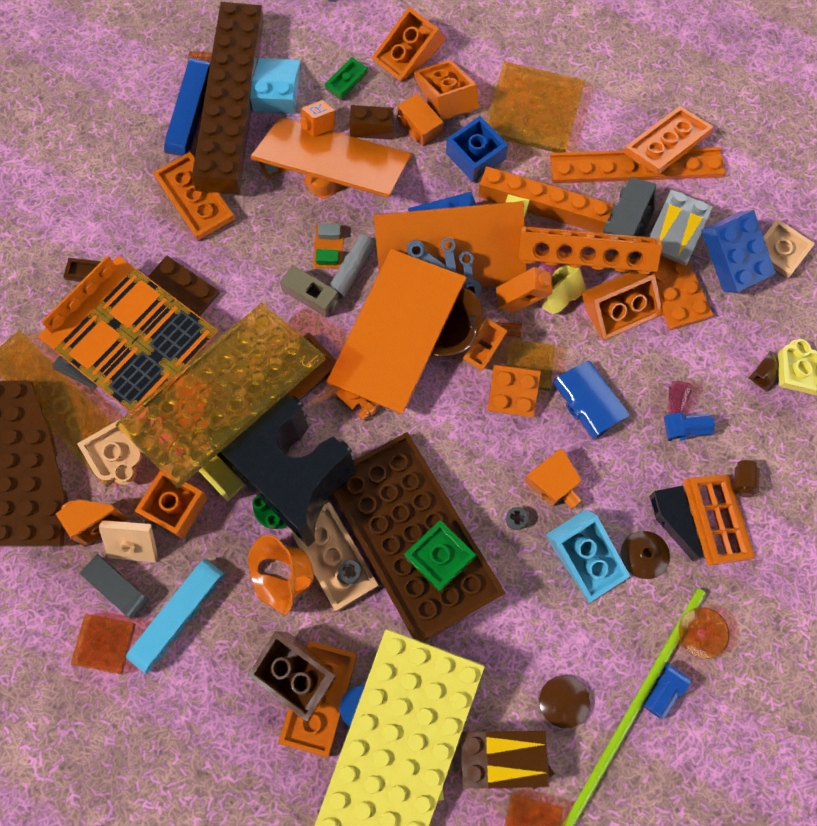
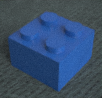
[446,116,508,182]

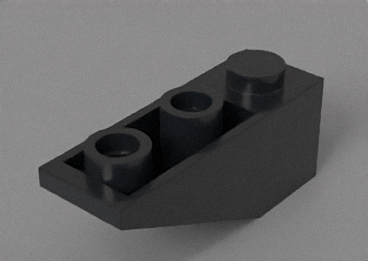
[649,485,704,561]

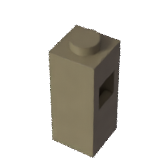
[280,265,340,318]

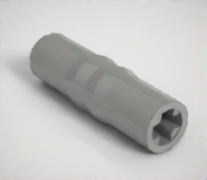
[329,234,375,299]

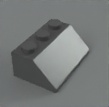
[603,177,656,259]

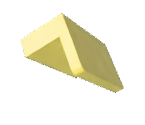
[191,451,245,502]

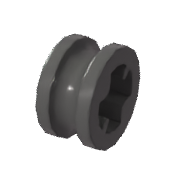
[506,507,528,530]
[338,560,361,584]

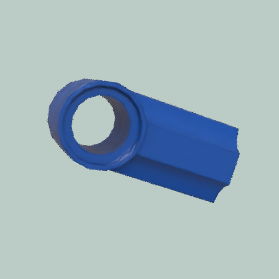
[664,413,715,441]
[643,663,692,719]

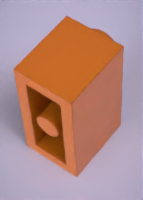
[397,93,444,146]

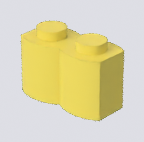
[540,264,586,314]

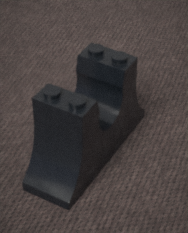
[203,391,356,547]

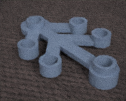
[407,238,482,298]

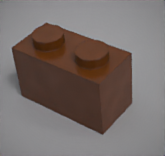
[349,105,394,140]

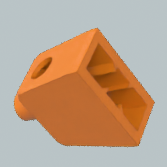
[524,448,582,510]

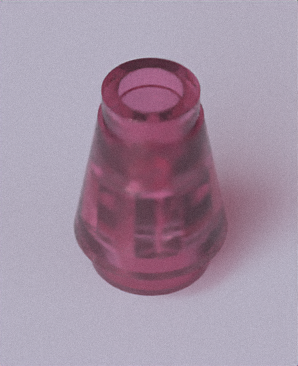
[668,381,692,414]

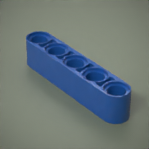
[164,58,211,156]

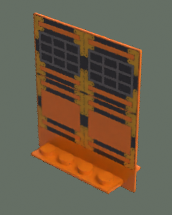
[38,255,218,418]

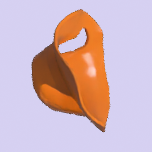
[248,535,314,617]

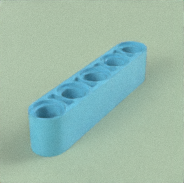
[126,559,226,674]

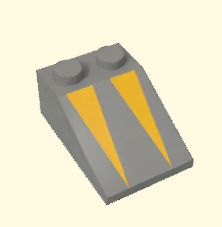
[649,190,712,266]

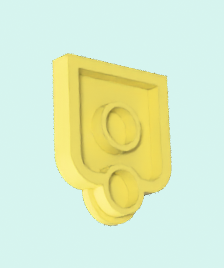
[778,339,817,396]

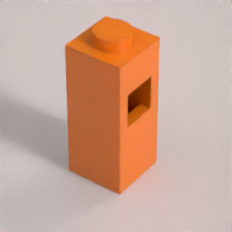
[496,267,553,313]

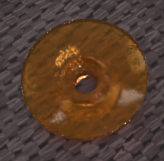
[679,607,730,659]

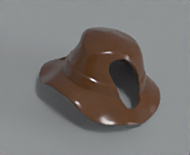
[431,288,483,357]

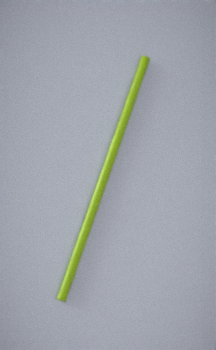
[562,588,706,826]

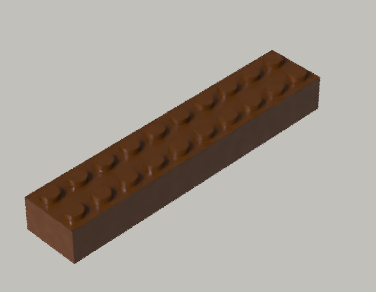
[192,2,264,195]

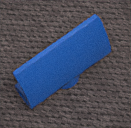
[553,360,630,440]

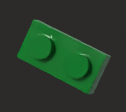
[325,57,368,100]

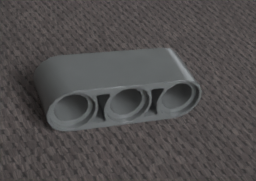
[80,554,150,619]

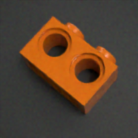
[462,317,507,371]

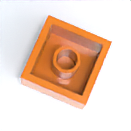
[135,469,208,540]

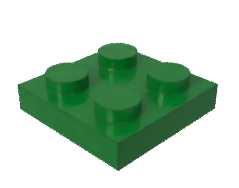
[404,520,476,592]

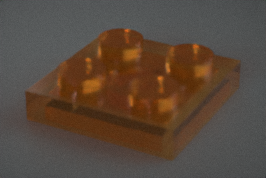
[70,614,136,675]

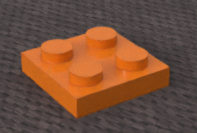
[487,364,541,418]

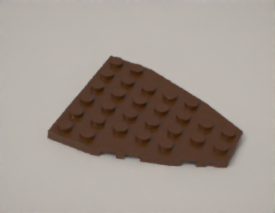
[0,380,68,547]

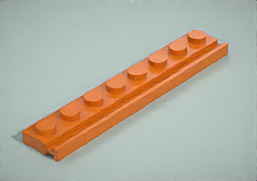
[550,147,725,184]

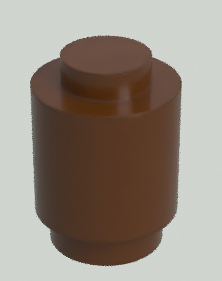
[734,460,760,498]

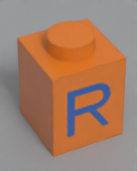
[300,100,335,137]

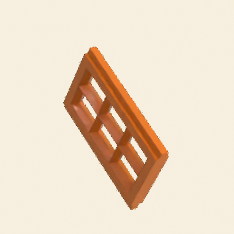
[683,474,755,566]

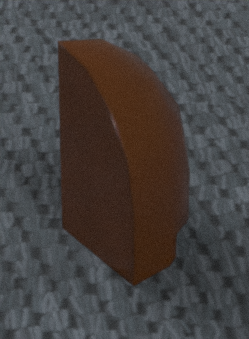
[748,351,779,392]

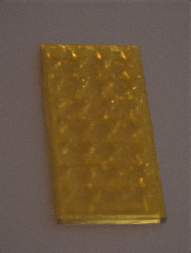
[115,303,326,489]

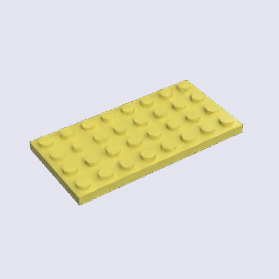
[315,628,485,826]

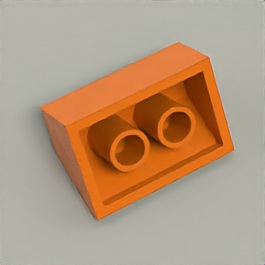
[582,270,663,341]

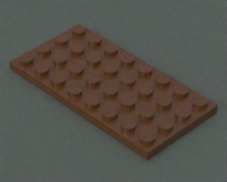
[333,432,506,642]

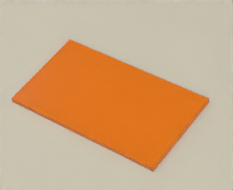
[251,117,412,198]
[373,201,526,289]
[327,249,467,415]

